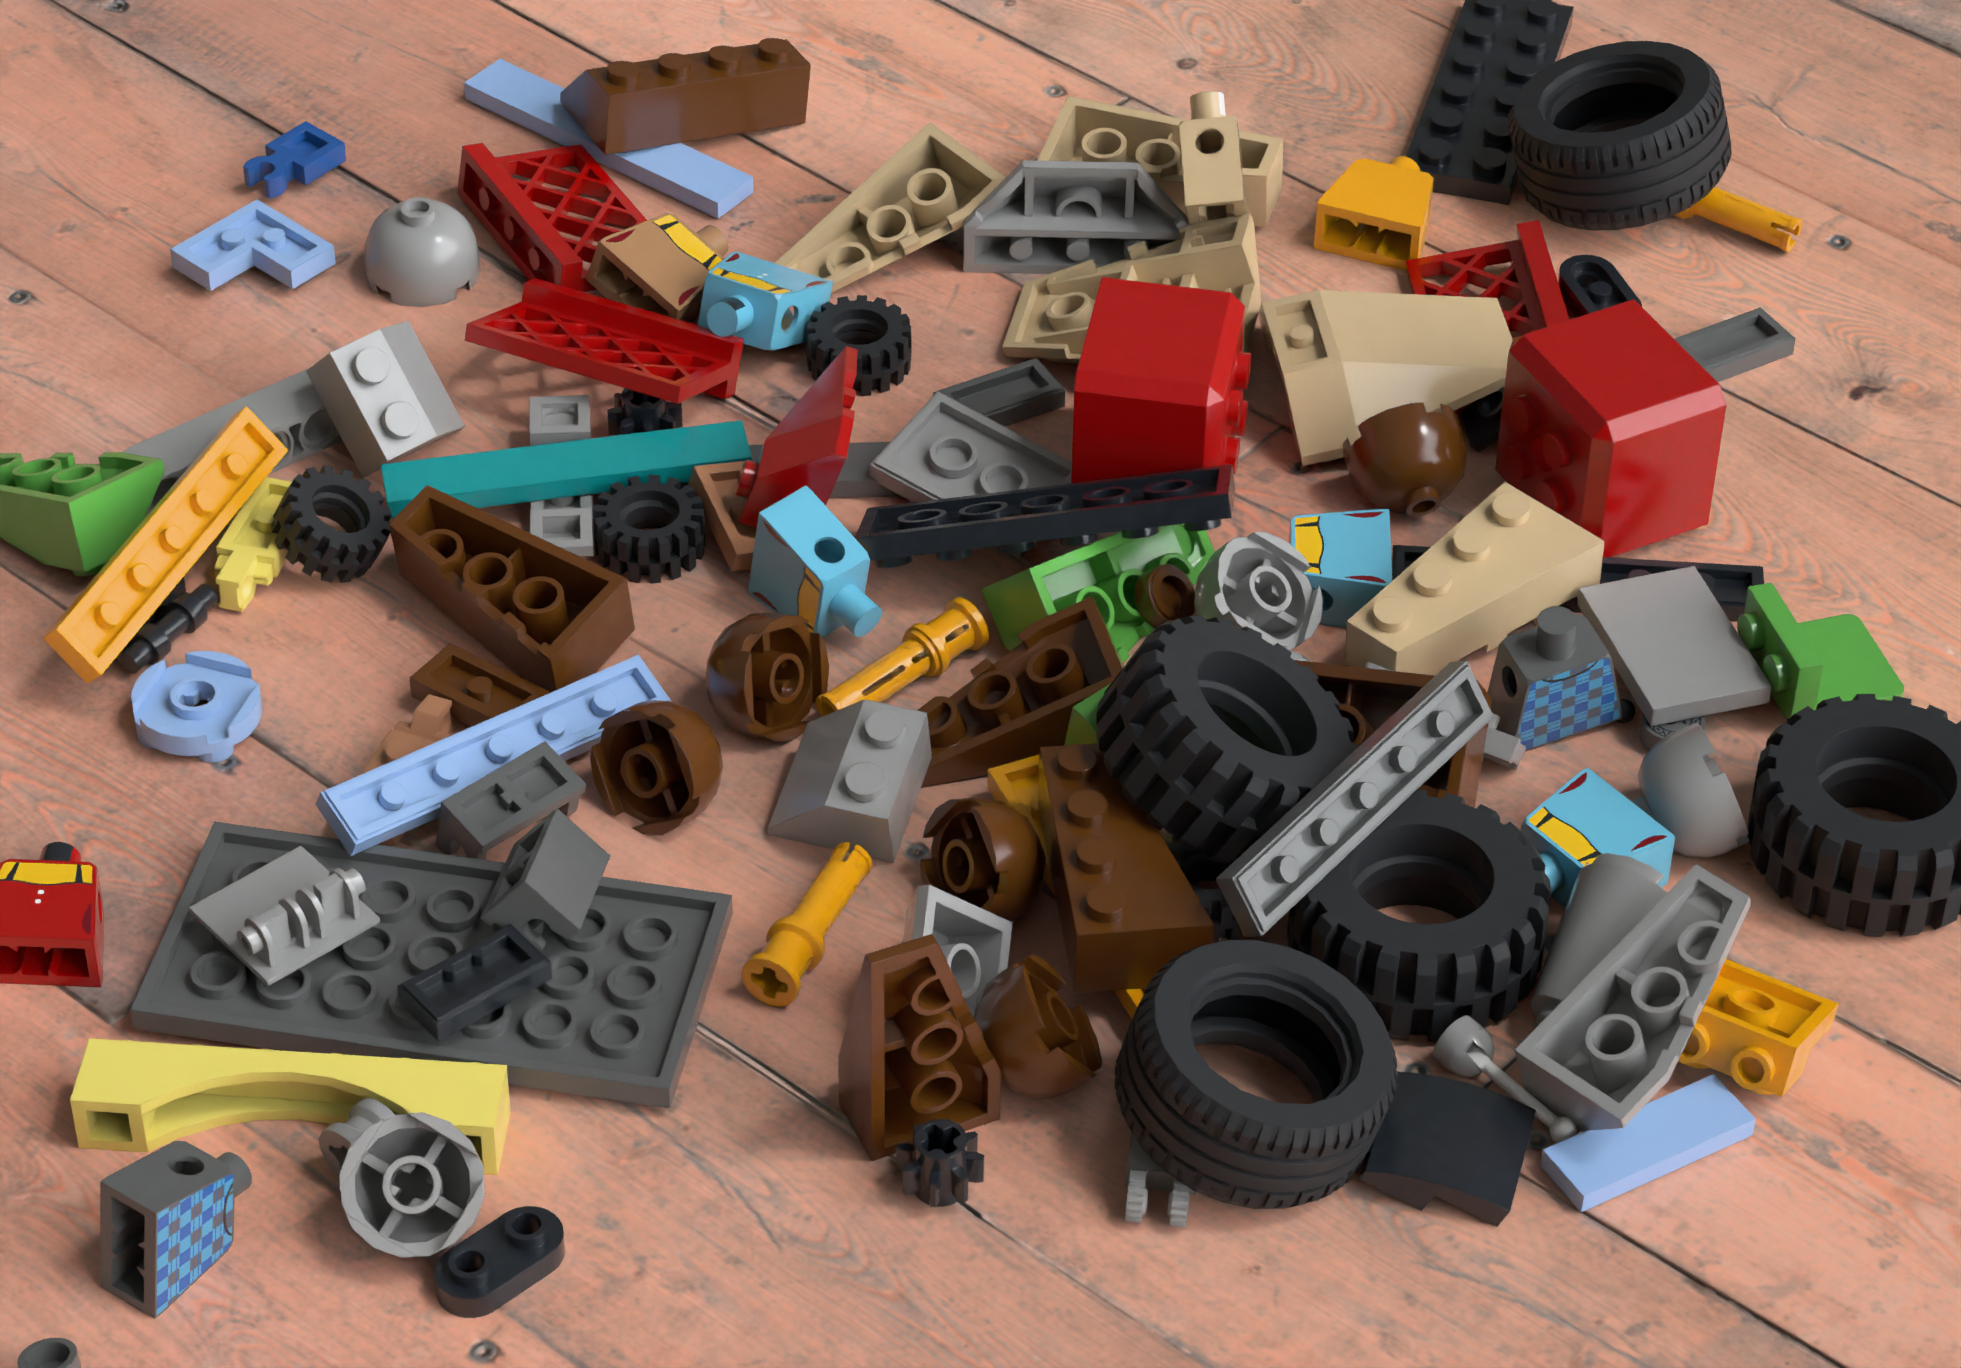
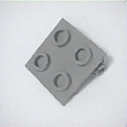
[189,846,380,986]

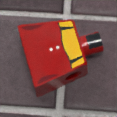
[0,842,104,987]

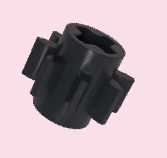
[607,388,683,435]
[896,1119,985,1207]

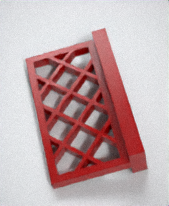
[457,143,647,292]
[1405,220,1570,414]
[464,278,744,404]

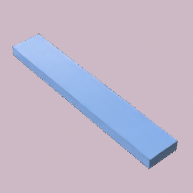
[464,59,754,219]
[315,655,672,856]

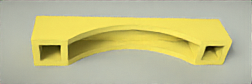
[70,1038,511,1175]

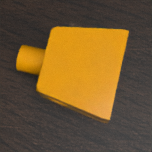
[1314,156,1434,271]

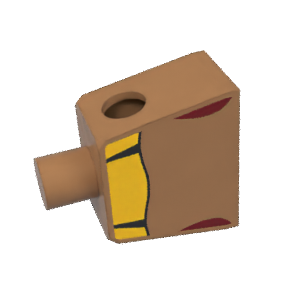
[586,213,728,323]

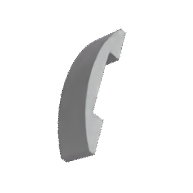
[529,395,594,556]

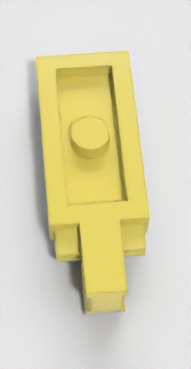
[214,477,292,612]

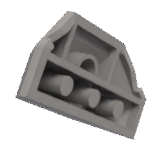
[963,160,1189,274]

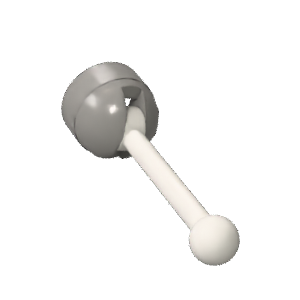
[1433,1015,1578,1143]

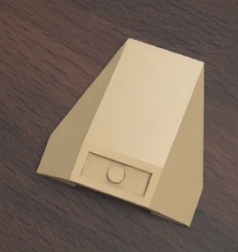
[1258,290,1513,466]

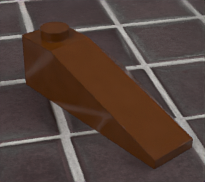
[917,596,1124,788]
[838,934,1001,1161]

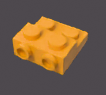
[1678,959,1839,1097]

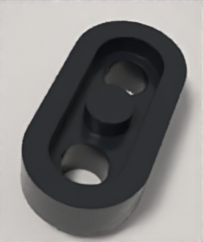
[1558,255,1642,318]
[434,1206,565,1318]

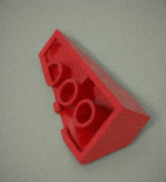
[734,346,858,528]

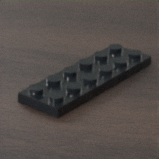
[1406,0,1574,205]
[855,464,1235,568]

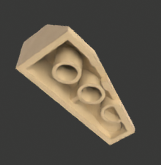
[775,122,1006,293]

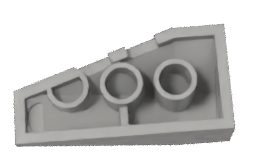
[1514,864,1751,1131]

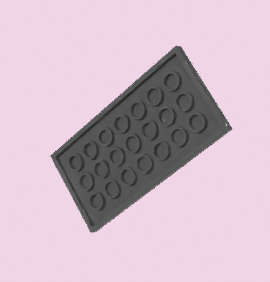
[130,821,733,1108]

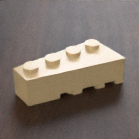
[1037,96,1283,226]
[1345,482,1604,676]

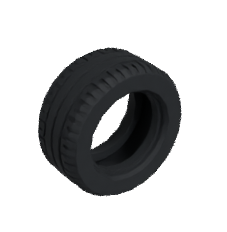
[1508,41,1732,231]
[1114,940,1398,1209]

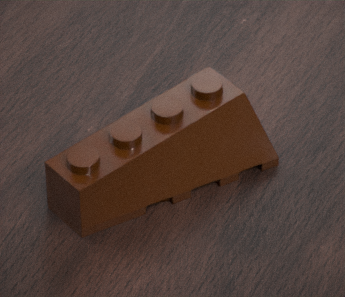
[560,38,811,155]

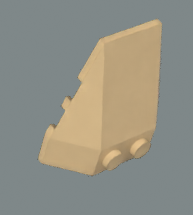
[1002,213,1261,364]

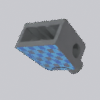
[1487,606,1622,751]
[100,1141,252,1319]

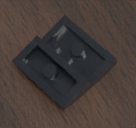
[1359,1071,1536,1227]

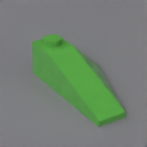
[0,452,165,576]
[981,524,1215,664]

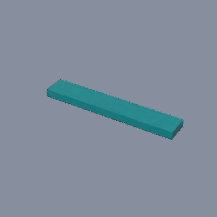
[381,420,752,519]

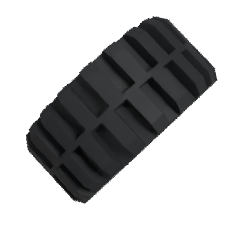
[1096,615,1357,864]
[1747,694,1961,937]
[1287,790,1551,1041]

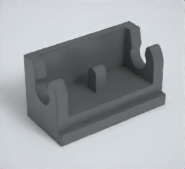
[436,741,586,860]
[481,808,610,952]

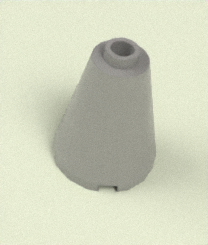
[1530,853,1667,1026]

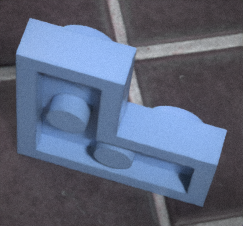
[170,199,336,291]

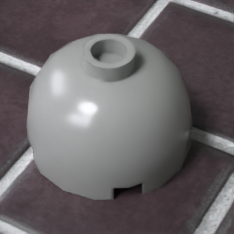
[364,197,481,307]
[1194,532,1323,650]
[1631,722,1750,858]
[339,1112,485,1258]

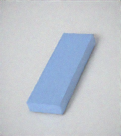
[1540,1074,1756,1213]

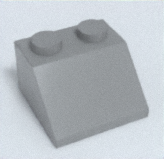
[306,321,465,477]
[768,699,932,863]

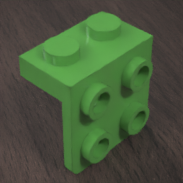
[1737,582,1904,720]

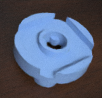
[131,651,263,763]

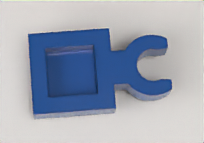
[243,121,346,199]

